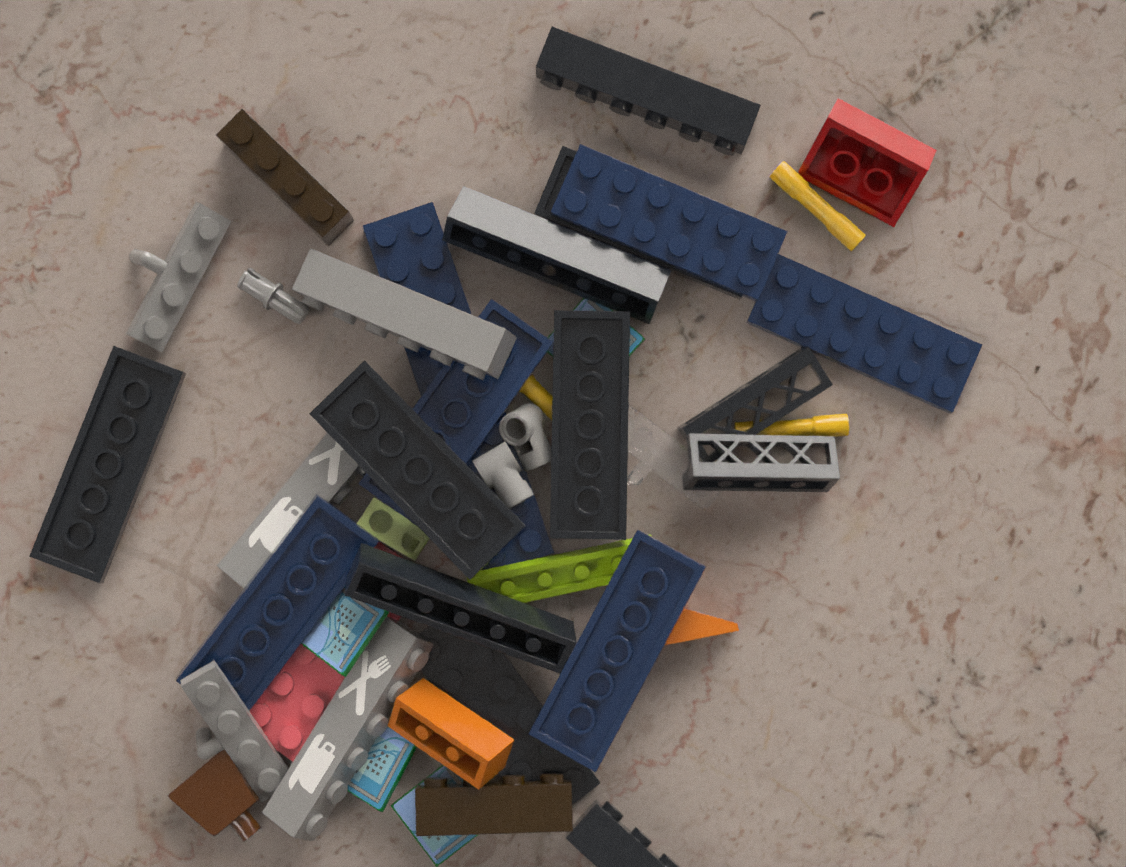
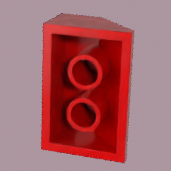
[798,98,937,227]

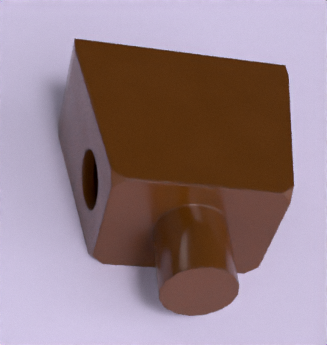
[167,749,262,842]

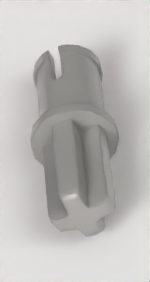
[237,268,309,324]

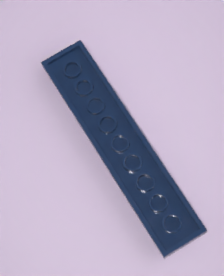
[363,202,554,570]

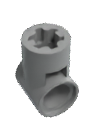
[499,403,552,471]
[472,442,534,509]

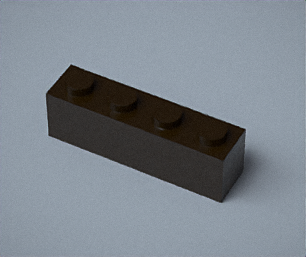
[216,109,354,246]
[415,774,573,836]

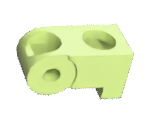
[357,497,430,561]

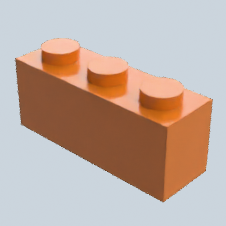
[388,678,514,790]

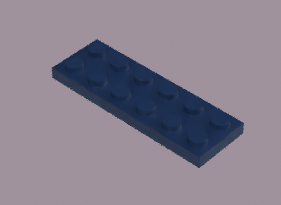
[551,144,788,302]
[746,254,982,414]
[359,299,553,525]
[176,494,379,711]
[529,530,707,772]

